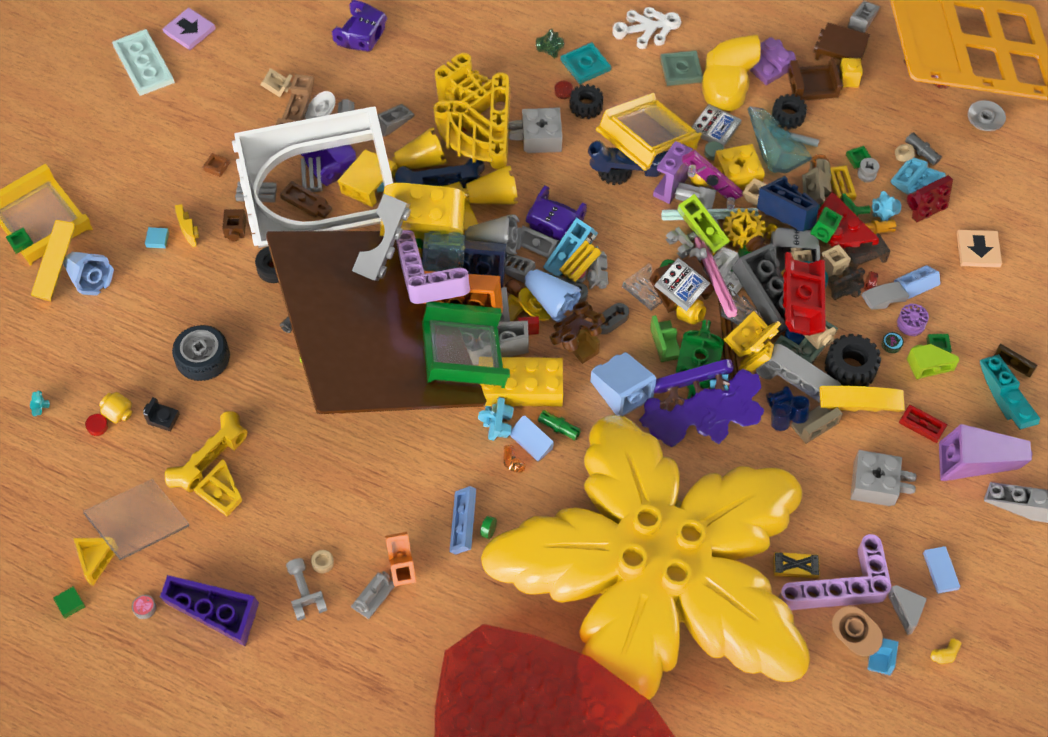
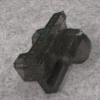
[828,266,865,300]

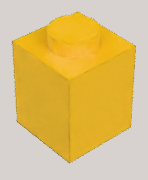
[839,58,863,87]

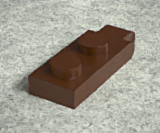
[280,181,332,218]

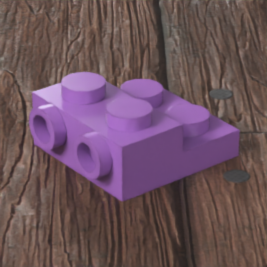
[750,37,796,86]

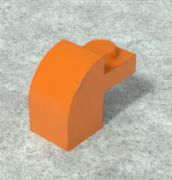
[385,532,416,587]

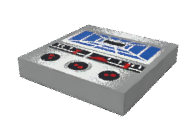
[692,104,741,147]
[654,258,710,312]

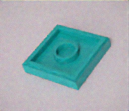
[561,42,611,85]

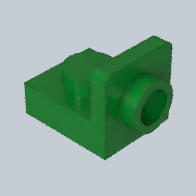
[810,207,843,243]

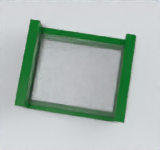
[422,301,510,388]

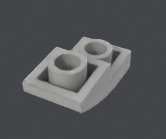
[861,282,909,310]

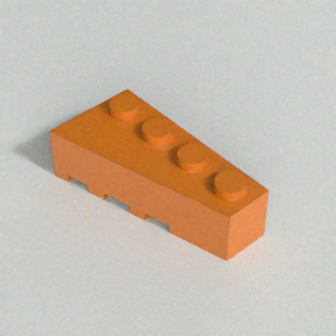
[421,271,503,313]

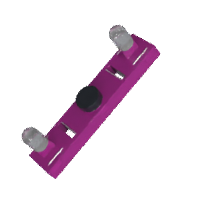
[682,150,743,210]

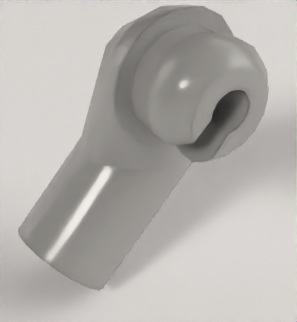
[690,247,707,264]

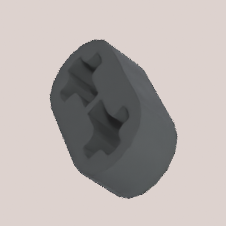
[600,303,629,334]

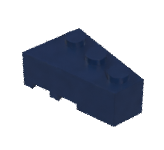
[757,176,819,232]

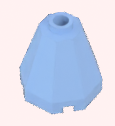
[63,252,114,296]

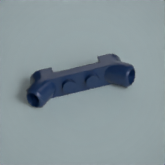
[588,140,668,177]
[395,158,485,188]

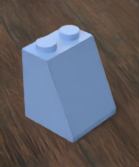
[590,352,656,416]

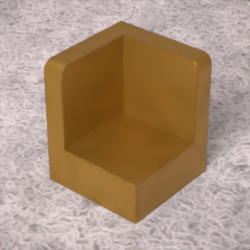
[572,329,600,364]

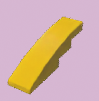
[819,386,905,412]

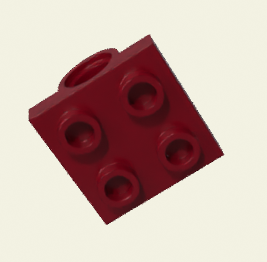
[907,175,953,223]

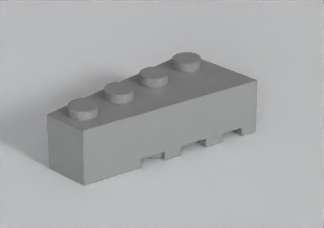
[459,321,529,365]

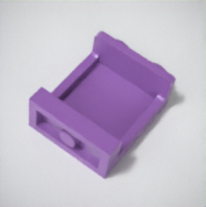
[653,141,693,204]

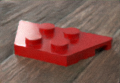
[816,192,879,249]

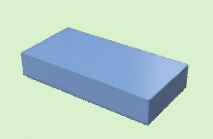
[923,546,960,594]

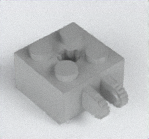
[508,108,563,153]
[850,450,916,506]

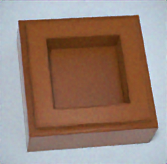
[203,153,230,177]

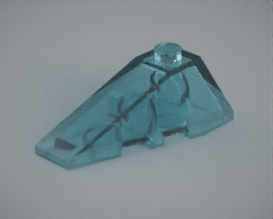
[748,106,812,173]

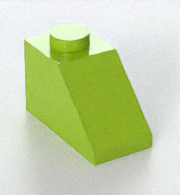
[907,344,960,380]

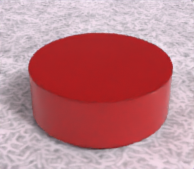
[85,414,108,436]

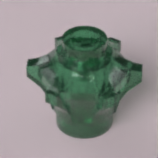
[536,29,564,58]

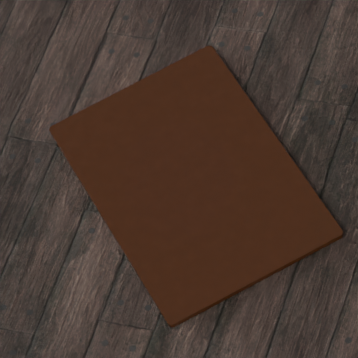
[266,231,487,414]

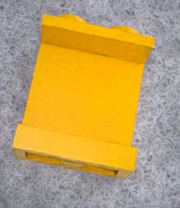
[338,150,398,207]

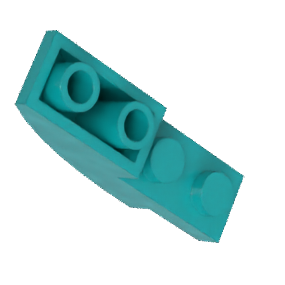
[980,355,1040,430]

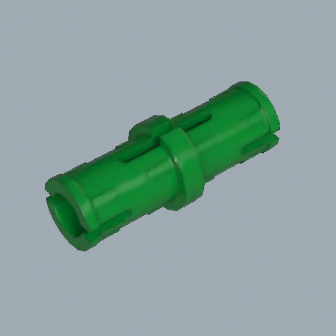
[538,410,581,441]

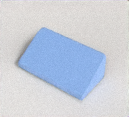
[894,265,940,299]
[509,415,554,462]

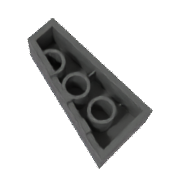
[732,243,788,335]

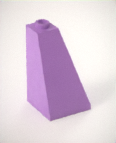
[939,424,1032,481]

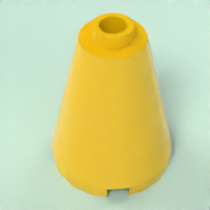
[392,127,448,169]
[463,165,518,205]

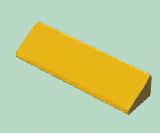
[31,220,76,302]

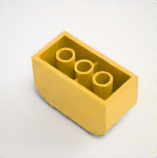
[380,183,465,240]

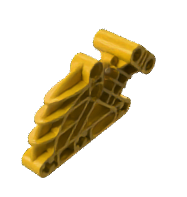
[433,53,510,169]

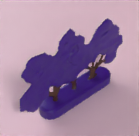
[639,359,764,447]

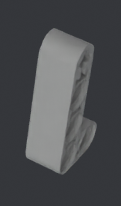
[756,344,842,403]

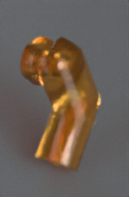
[504,445,526,473]

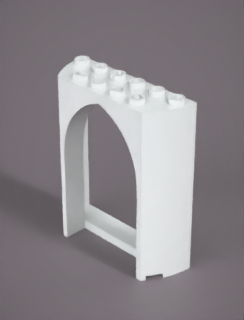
[232,106,393,248]

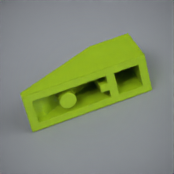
[678,194,730,253]

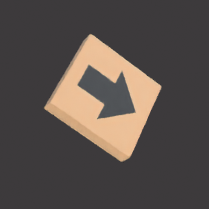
[957,230,1002,268]

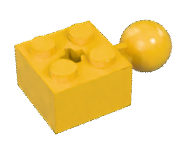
[690,144,765,191]

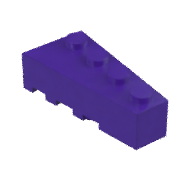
[160,575,259,646]

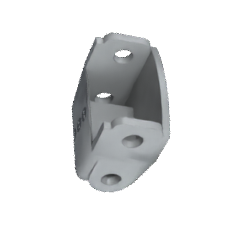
[770,228,820,272]

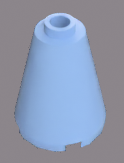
[525,269,582,322]

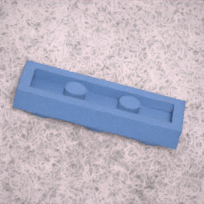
[449,486,476,555]

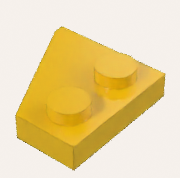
[194,459,242,517]

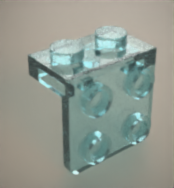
[423,231,465,272]

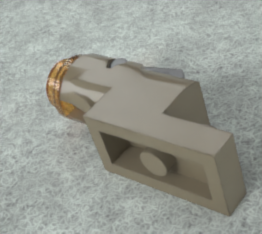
[802,154,831,204]

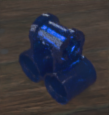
[766,386,810,431]

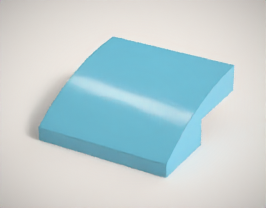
[891,157,945,195]

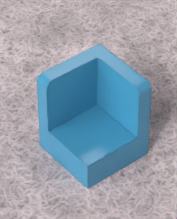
[868,638,899,675]

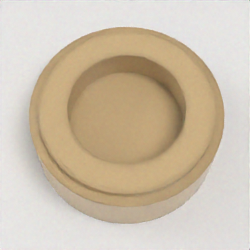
[895,144,915,162]
[311,550,334,573]

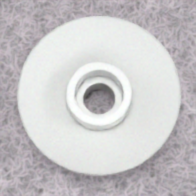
[305,91,335,119]

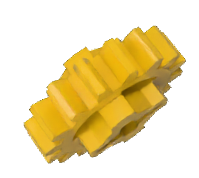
[722,208,766,249]

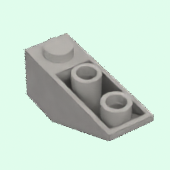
[984,482,1048,523]

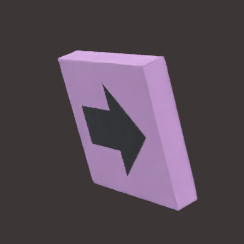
[163,8,215,50]

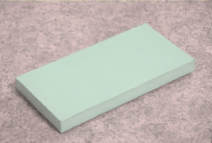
[112,29,175,96]

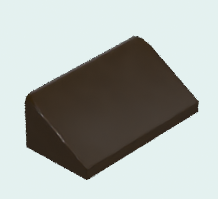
[994,344,1038,377]

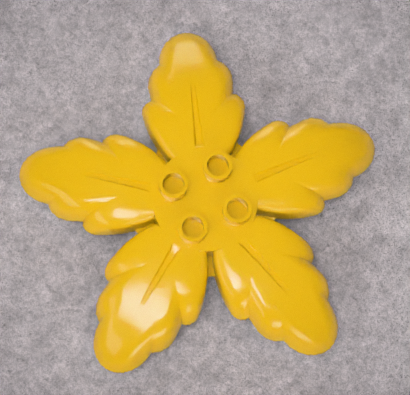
[481,415,810,729]

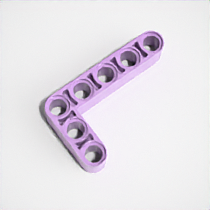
[396,230,470,304]
[778,534,891,610]

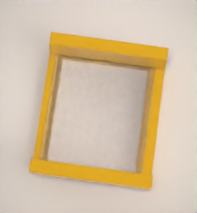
[596,93,702,171]
[0,163,93,266]

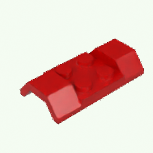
[783,252,826,336]

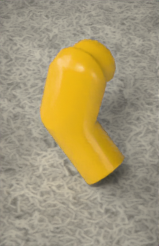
[930,639,961,664]

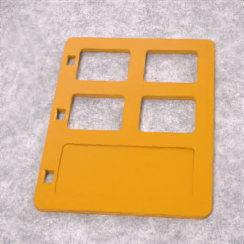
[890,0,1048,100]

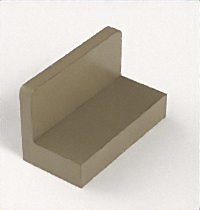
[791,406,843,444]

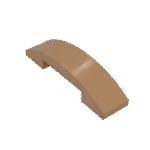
[276,74,314,125]

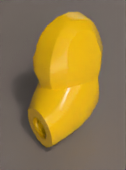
[702,35,760,112]

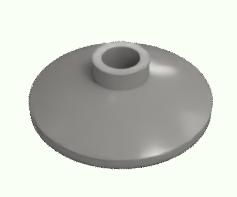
[967,100,1006,131]

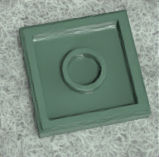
[660,50,703,86]

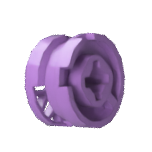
[897,304,929,336]

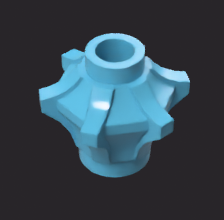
[872,191,902,221]

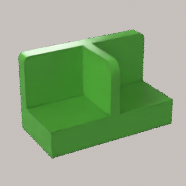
[650,315,680,362]

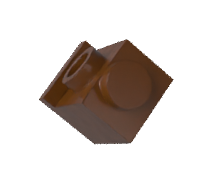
[222,209,247,241]

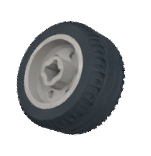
[172,325,230,381]

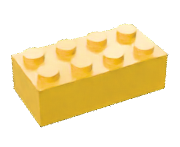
[479,357,563,407]

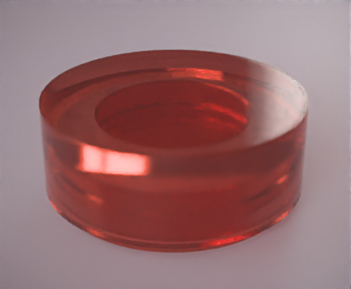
[554,81,573,99]
[864,271,878,291]

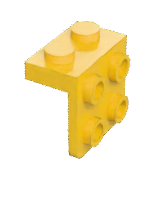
[723,311,781,357]

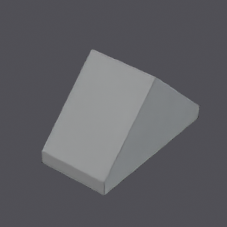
[888,585,927,635]

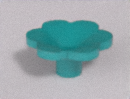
[30,391,50,416]

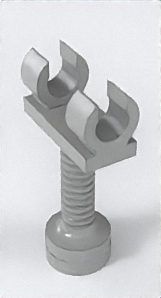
[665,216,720,259]
[286,558,327,621]

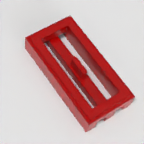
[899,404,948,443]

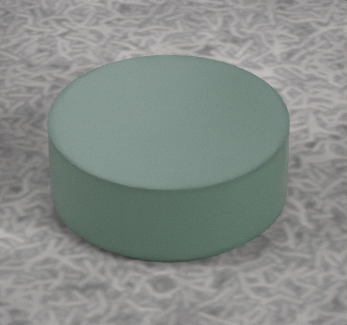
[704,141,724,161]

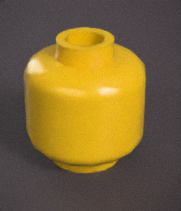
[675,299,706,325]
[99,392,133,424]

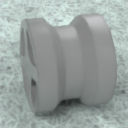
[857,158,879,182]

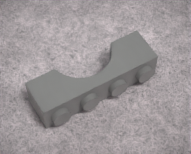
[352,194,411,281]

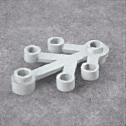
[613,7,681,49]

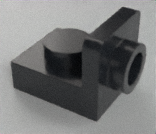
[143,397,180,432]

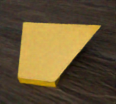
[73,538,118,586]

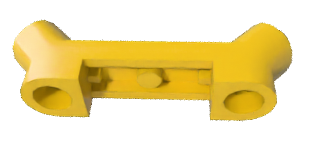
[165,411,248,493]

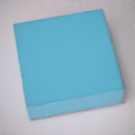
[145,227,169,249]

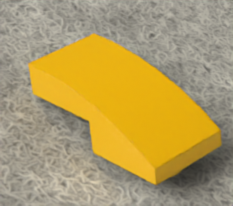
[175,204,199,247]

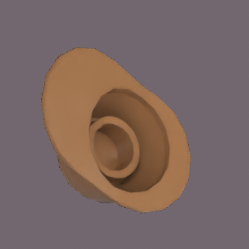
[832,606,883,657]

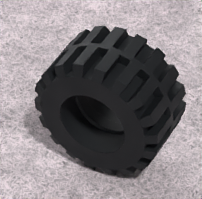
[824,334,881,387]

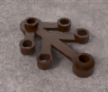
[550,301,606,352]

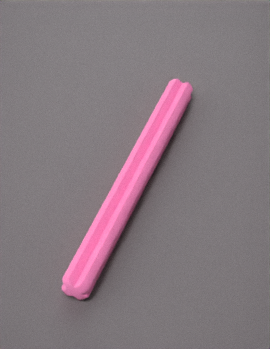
[694,237,737,318]

